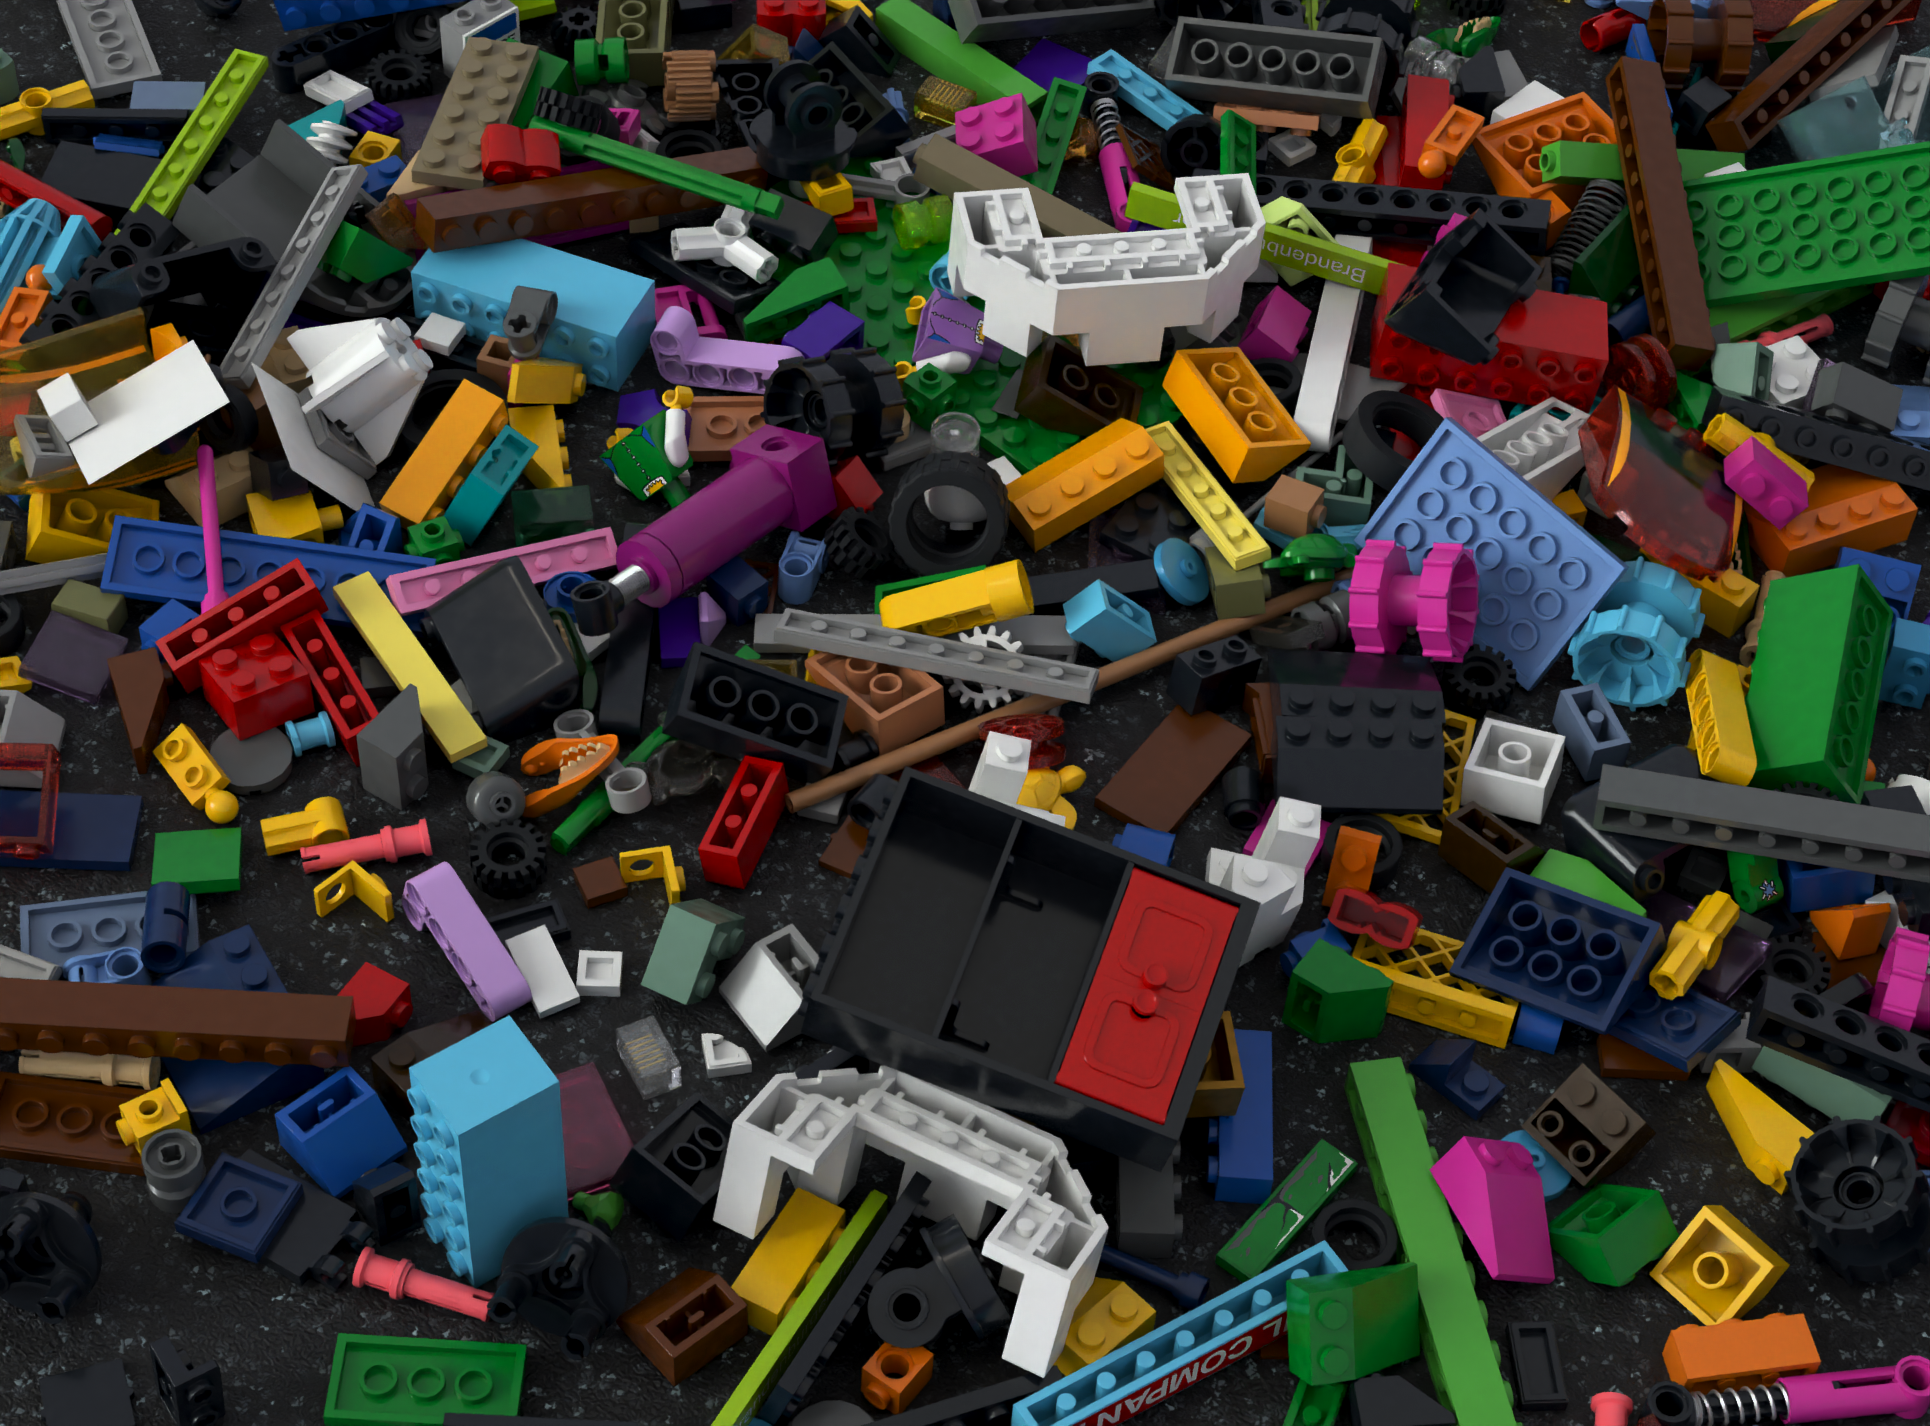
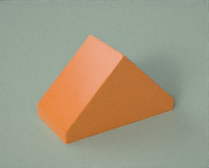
[1809,903,1891,960]

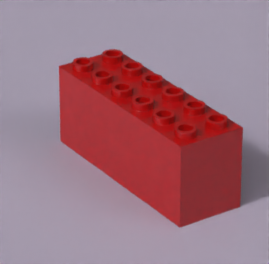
[1369,262,1609,413]

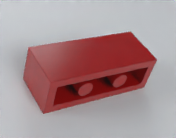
[698,755,789,889]

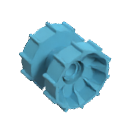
[1567,556,1706,711]

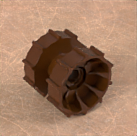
[1647,0,1754,92]

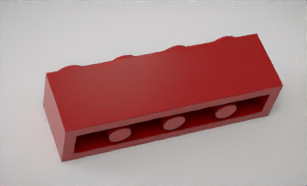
[1398,74,1455,190]
[155,558,329,694]
[280,609,379,768]

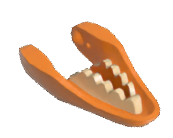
[521,734,620,818]

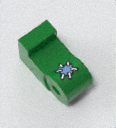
[1727,850,1784,914]

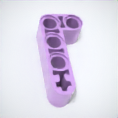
[650,306,805,394]
[401,861,532,1022]

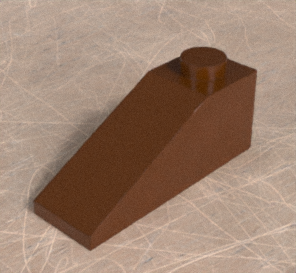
[107,647,174,775]

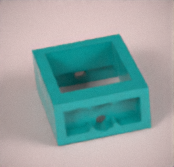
[443,424,539,546]

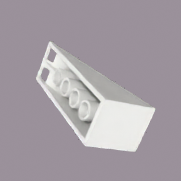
[1477,397,1617,501]

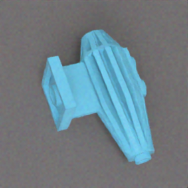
[0,198,102,315]

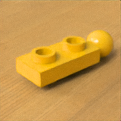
[152,723,239,824]

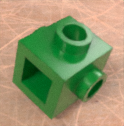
[902,363,957,432]
[404,516,465,565]

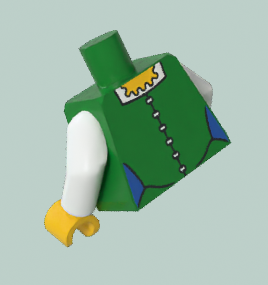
[599,385,693,508]

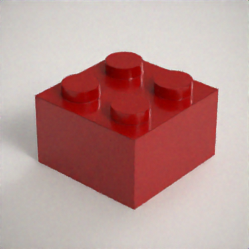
[198,631,315,741]

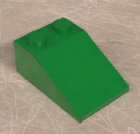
[1286,1262,1420,1386]

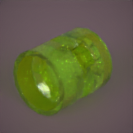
[893,194,953,250]

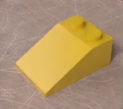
[25,477,160,564]

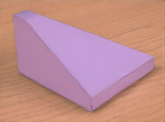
[698,592,726,647]

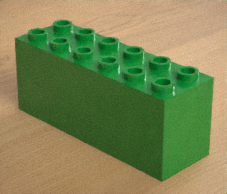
[1745,564,1894,804]

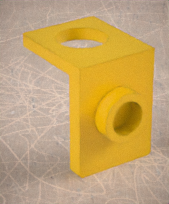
[620,845,686,905]
[313,860,394,923]

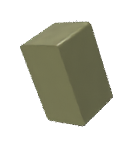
[51,579,129,644]

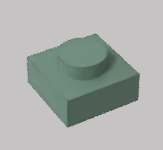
[452,735,510,778]

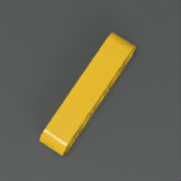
[1685,648,1757,786]

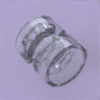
[1404,35,1465,92]
[929,412,981,459]

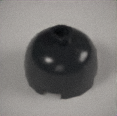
[1160,114,1221,178]

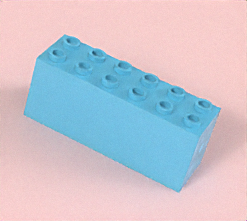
[411,238,656,392]
[407,1015,569,1288]

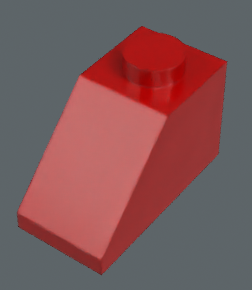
[826,455,884,520]
[337,962,413,1046]

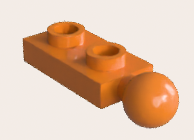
[1418,104,1485,179]
[0,264,53,357]

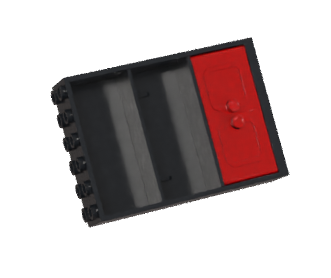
[797,766,1261,1172]

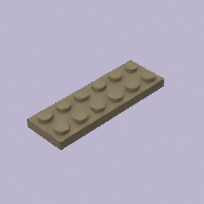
[411,36,539,190]

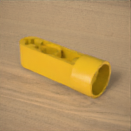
[879,559,1034,637]

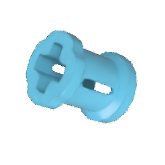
[284,711,336,757]

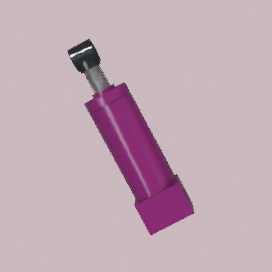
[570,424,838,637]

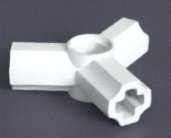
[670,205,779,284]

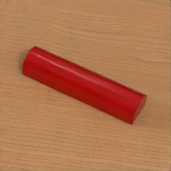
[0,159,113,242]

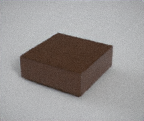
[573,856,628,909]

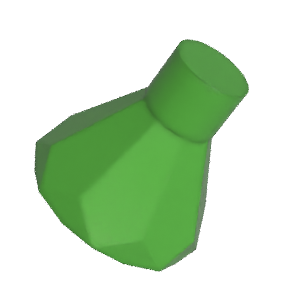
[572,1191,624,1231]

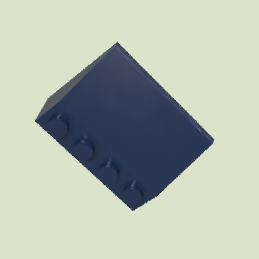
[1449,867,1667,1035]
[150,924,325,1135]

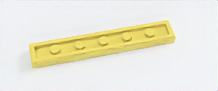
[1145,421,1271,571]
[333,571,488,764]

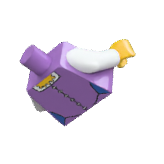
[895,287,1004,391]

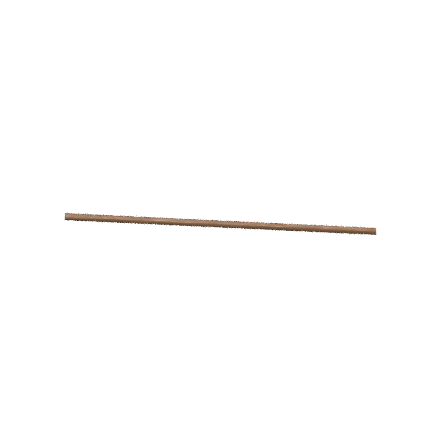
[784,490,1563,814]

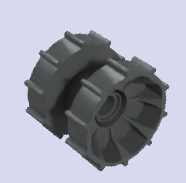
[1861,275,1930,385]

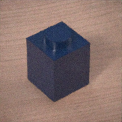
[707,555,768,627]

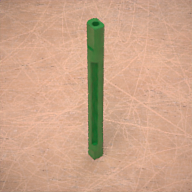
[528,115,785,220]
[550,644,761,856]

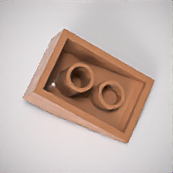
[805,651,945,756]

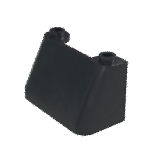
[1383,208,1543,366]
[90,237,277,348]
[419,555,580,744]
[1561,743,1722,904]

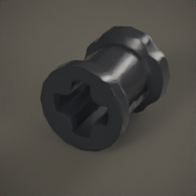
[831,729,879,774]

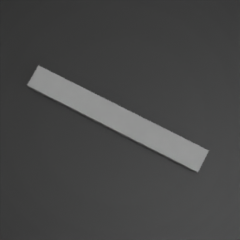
[219,164,368,389]
[774,608,1099,704]
[753,614,1074,655]

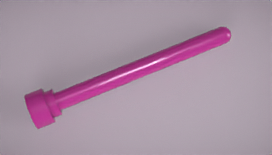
[197,444,229,614]

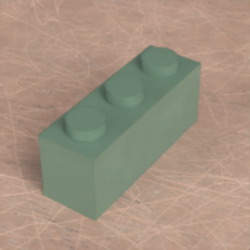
[1751,1046,1893,1121]

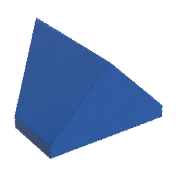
[338,503,404,554]

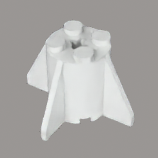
[286,317,433,465]

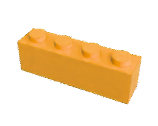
[379,379,509,530]

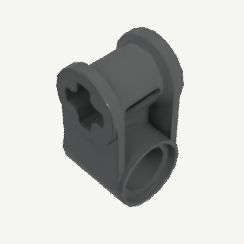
[503,286,558,361]

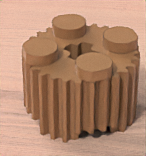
[662,50,719,122]

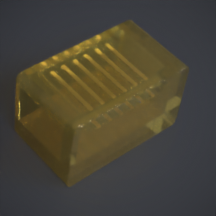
[914,75,977,128]

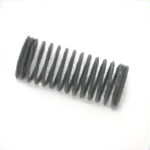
[1547,178,1628,280]

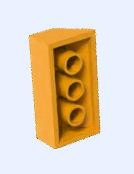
[1162,347,1311,483]
[1006,418,1164,553]

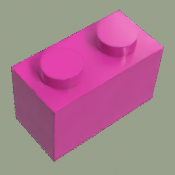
[1237,285,1312,363]
[1723,436,1809,530]

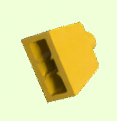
[246,490,344,544]

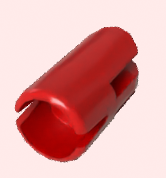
[1580,7,1646,52]

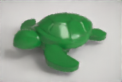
[1263,533,1358,582]

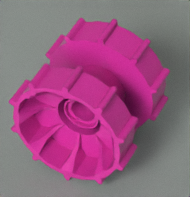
[1348,539,1480,663]
[1868,927,1930,1032]

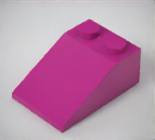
[1429,1136,1555,1284]

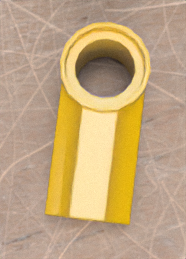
[260,796,350,856]

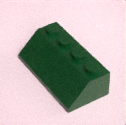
[1567,205,1643,318]

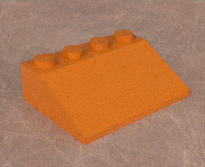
[1472,92,1625,210]
[1742,464,1918,578]

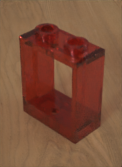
[0,743,61,860]

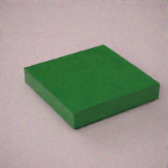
[151,827,243,894]

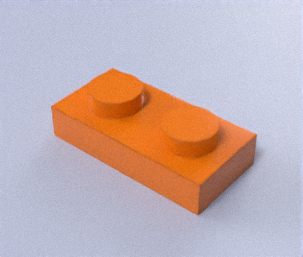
[1321,825,1382,907]

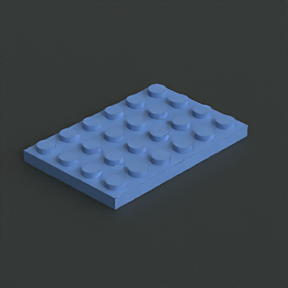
[1354,417,1630,691]

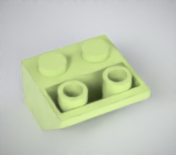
[1261,196,1340,287]

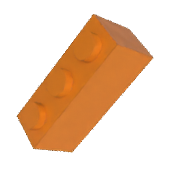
[1662,1313,1821,1395]

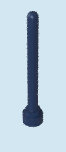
[1003,1209,1210,1310]

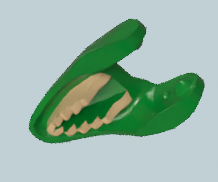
[1423,16,1501,59]

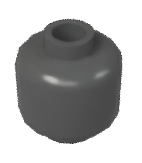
[466,771,526,827]

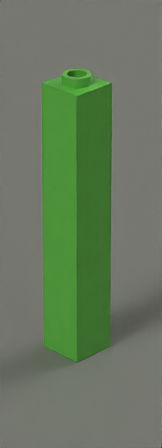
[875,0,1048,125]
[1539,140,1745,188]

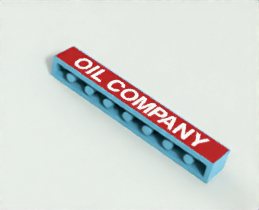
[1011,1240,1349,1426]

